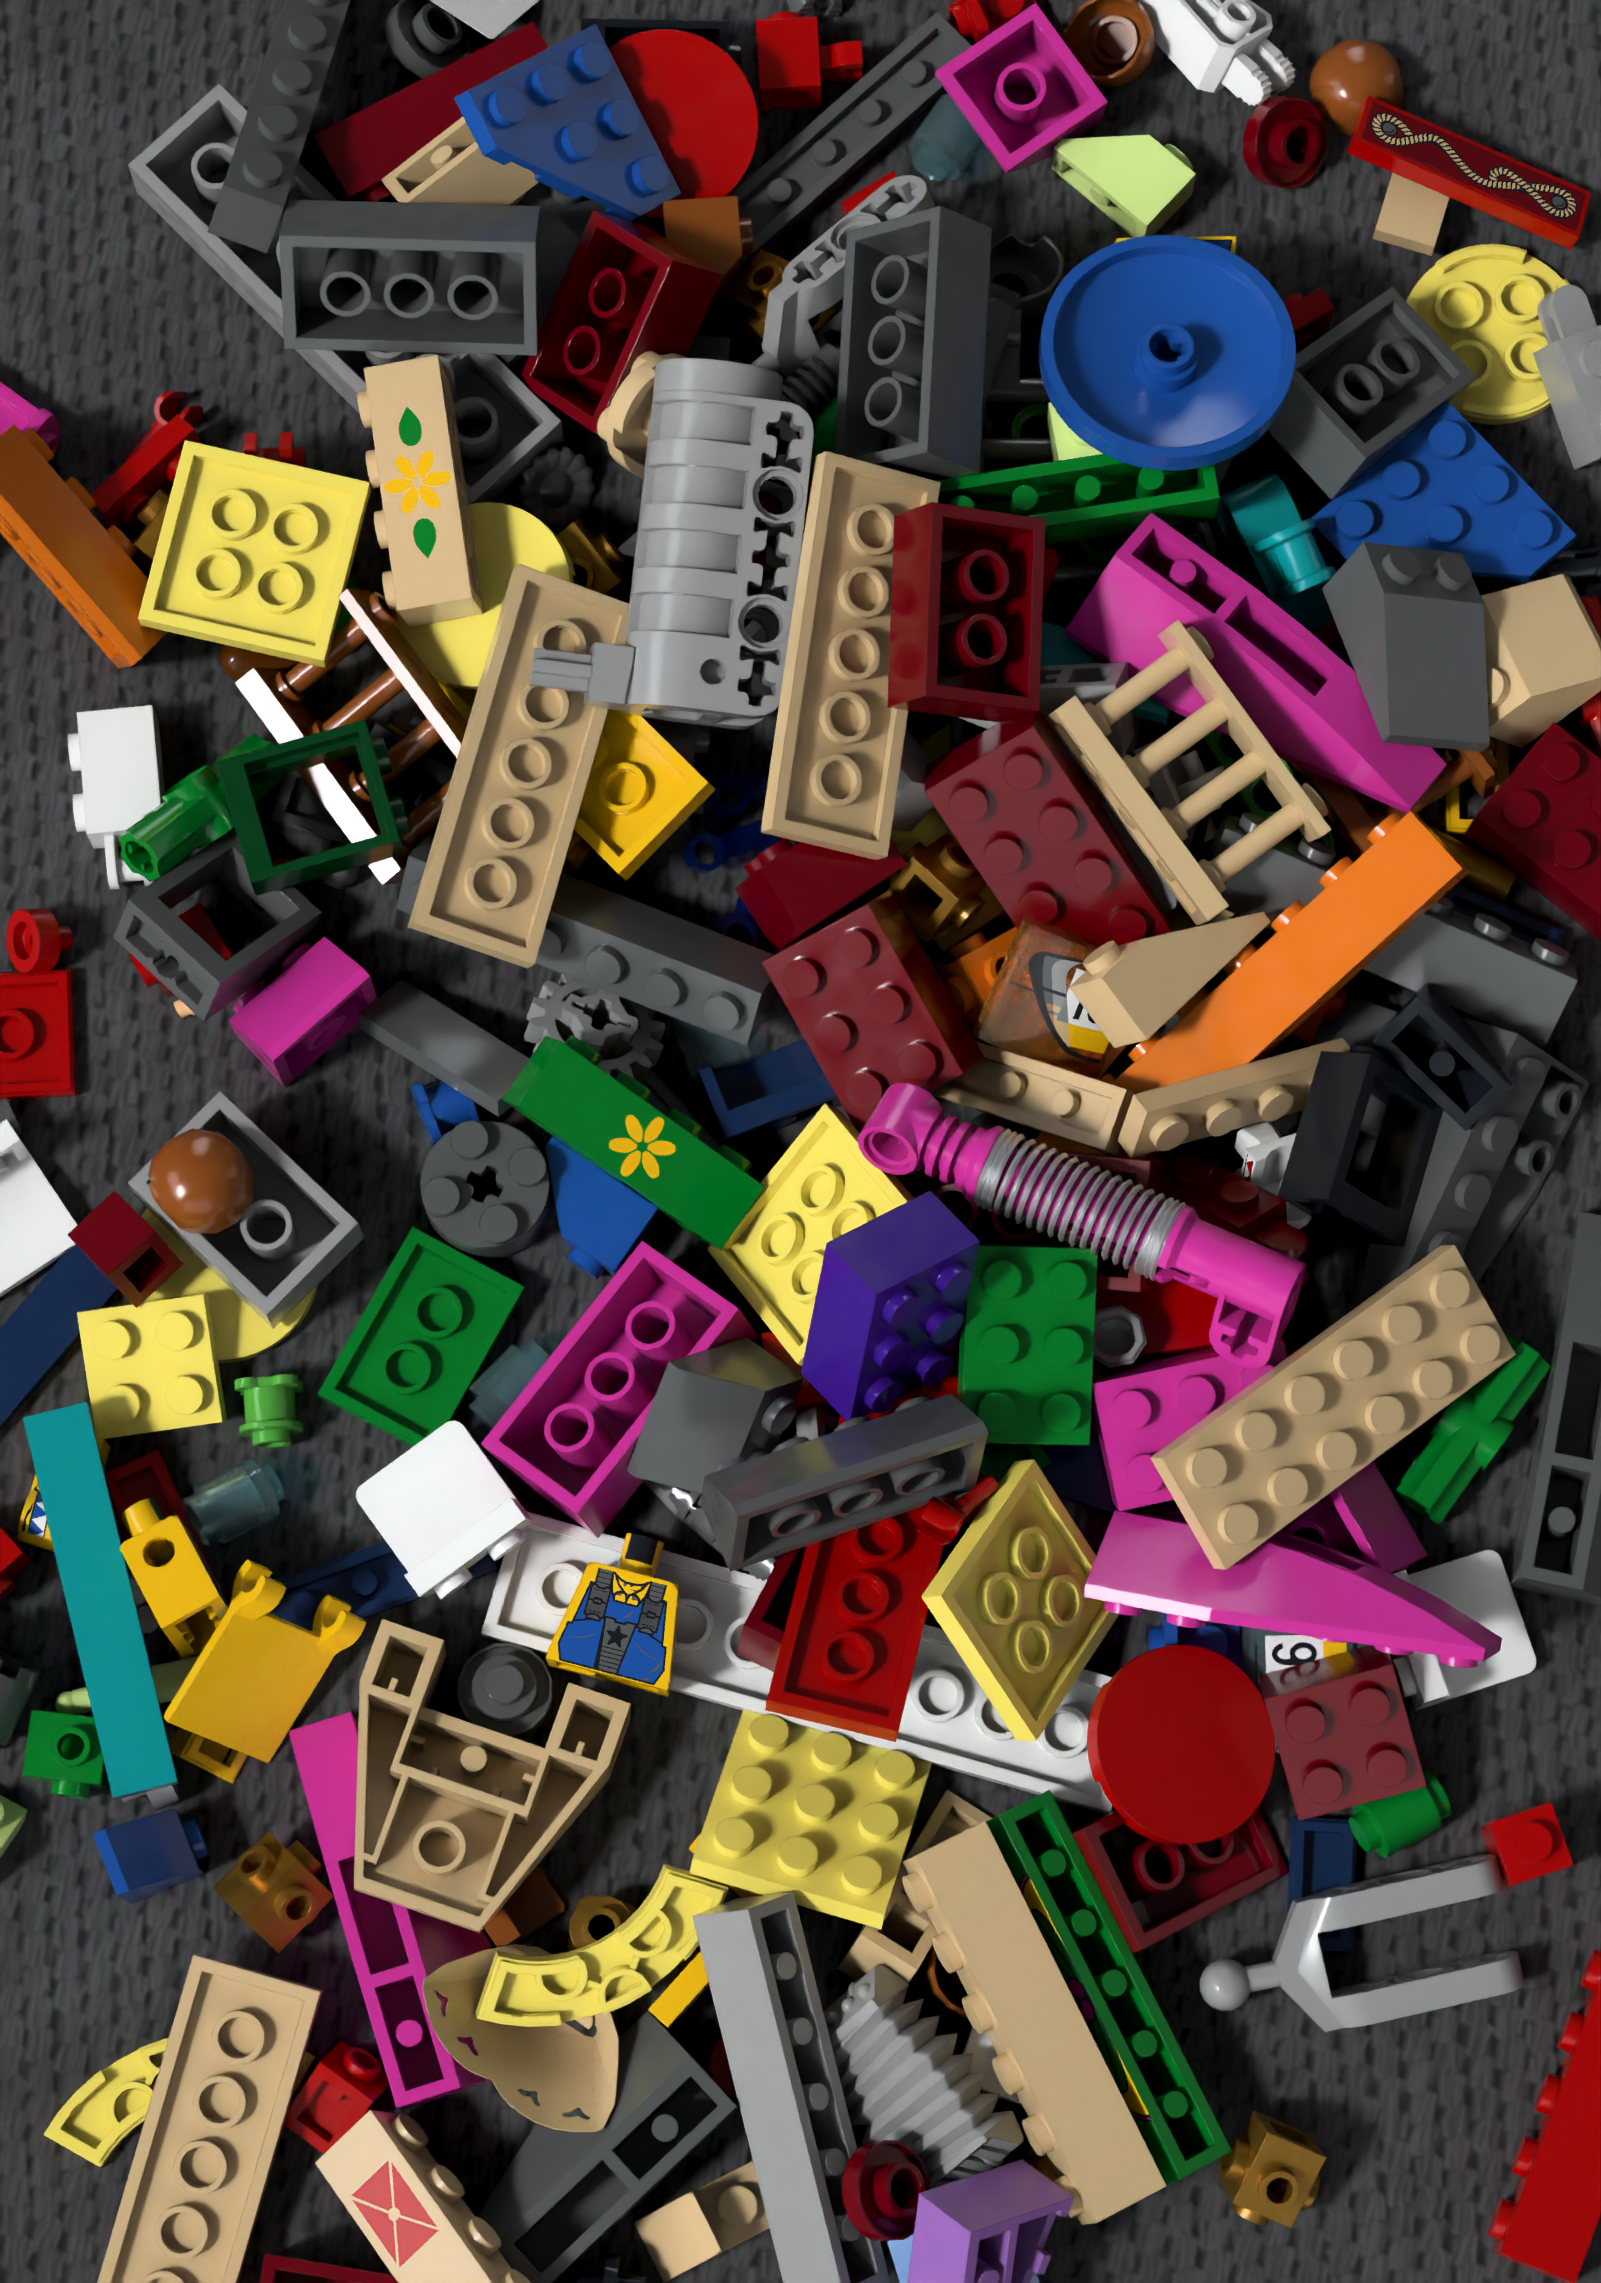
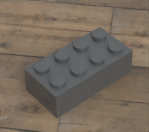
[279,199,542,356]
[834,206,992,481]

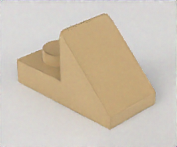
[634,2161,769,2283]

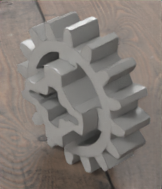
[524,974,665,1084]

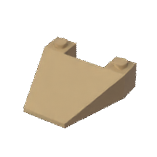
[354,1619,631,1933]

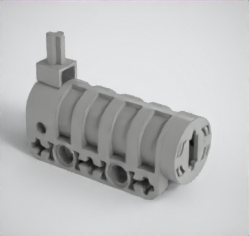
[529,358,814,730]

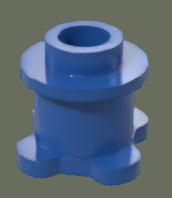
[410,1081,488,1146]

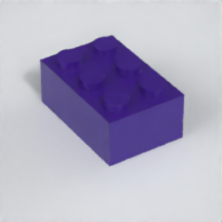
[801,1191,980,1421]

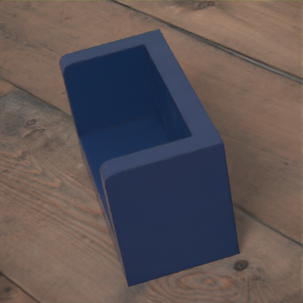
[698,1039,842,1148]

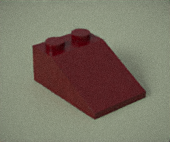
[1071,1808,1289,1953]

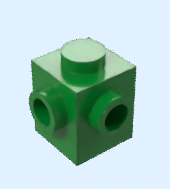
[22,1710,109,1799]

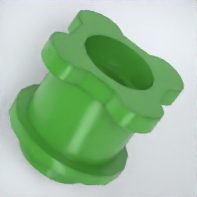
[234,1374,303,1449]

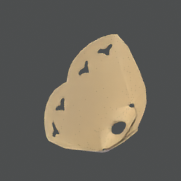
[422,1944,619,2132]

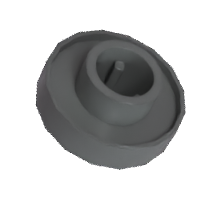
[384,0,471,78]
[457,1643,553,1739]

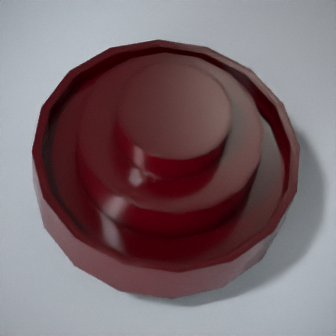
[1243,95,1327,189]
[842,2140,930,2241]

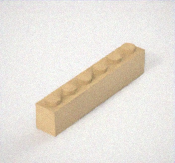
[902,1821,1166,2225]

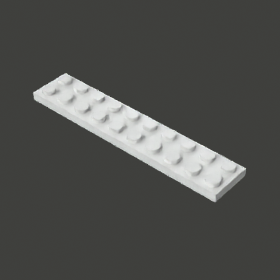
[481,1511,1112,1814]

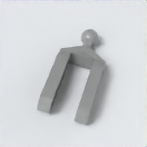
[750,175,935,377]
[1200,1854,1525,2032]

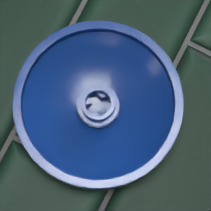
[1039,235,1296,471]

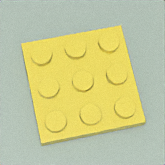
[138,440,371,668]
[707,1103,914,1366]
[921,1460,1119,1741]
[690,1709,932,1929]

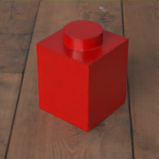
[1480,1802,1574,1891]

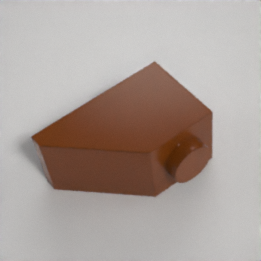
[662,196,753,317]

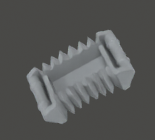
[823,1964,1024,2189]

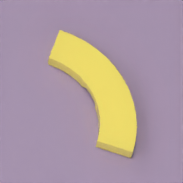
[475,1864,729,2027]
[43,2038,316,2168]

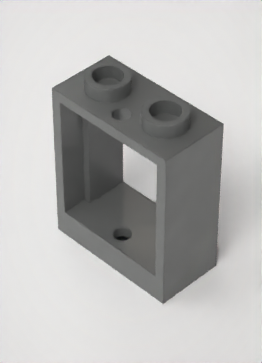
[113,829,322,1022]

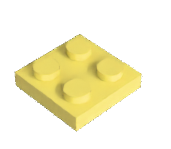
[77,1293,227,1439]

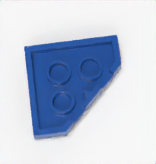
[454,24,681,221]
[1311,401,1577,583]

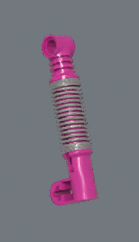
[858,1083,1307,1368]

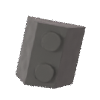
[626,1337,804,1494]

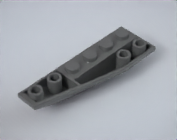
[1356,1017,1590,1307]
[1509,1211,1601,1606]
[476,2011,738,2283]

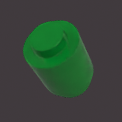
[1349,1769,1451,1858]

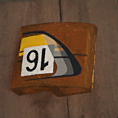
[972,919,1112,1079]

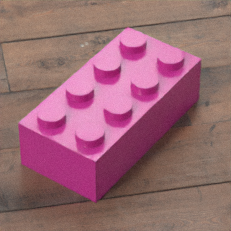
[481,1241,758,1538]

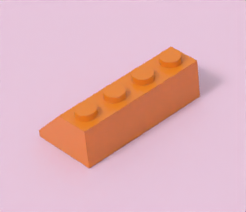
[0,424,168,669]

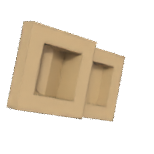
[1373,173,1450,256]

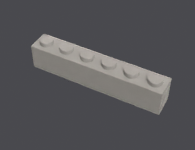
[692,1892,890,2283]

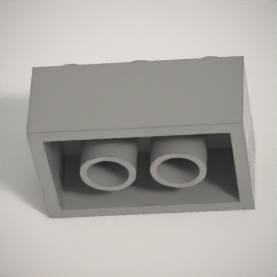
[128,1091,364,1329]

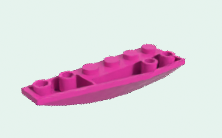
[1065,513,1447,813]
[1084,1505,1502,1668]
[288,1711,492,2110]

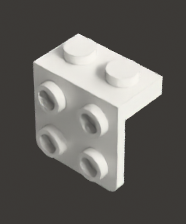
[0,1119,77,1297]
[356,1421,533,1600]
[1391,1550,1536,1711]

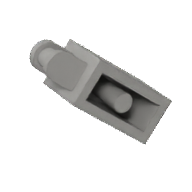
[1533,285,1601,470]

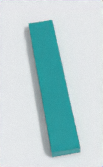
[23,1402,179,1800]

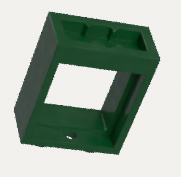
[216,719,411,896]

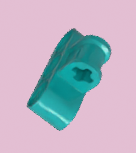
[1215,472,1336,633]

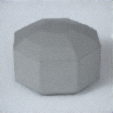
[1093,1305,1147,1372]

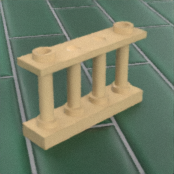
[1045,619,1331,925]

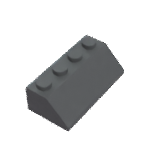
[701,1393,988,1572]

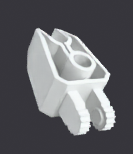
[1139,0,1296,107]

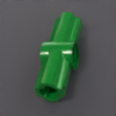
[118,733,286,882]
[1394,1335,1551,1525]

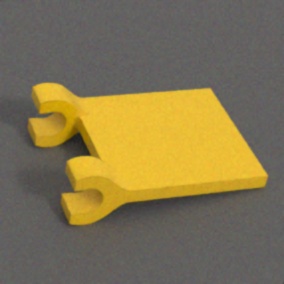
[163,1559,366,1763]

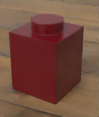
[67,1191,184,1308]

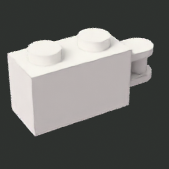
[68,705,165,890]

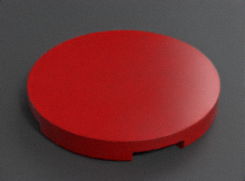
[608,29,758,218]
[1087,1645,1275,1845]

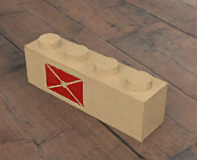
[315,2110,531,2283]

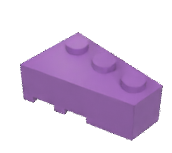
[907,2159,1074,2283]

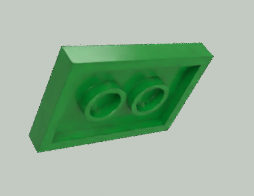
[318,1227,526,1448]
[957,1244,1098,1445]

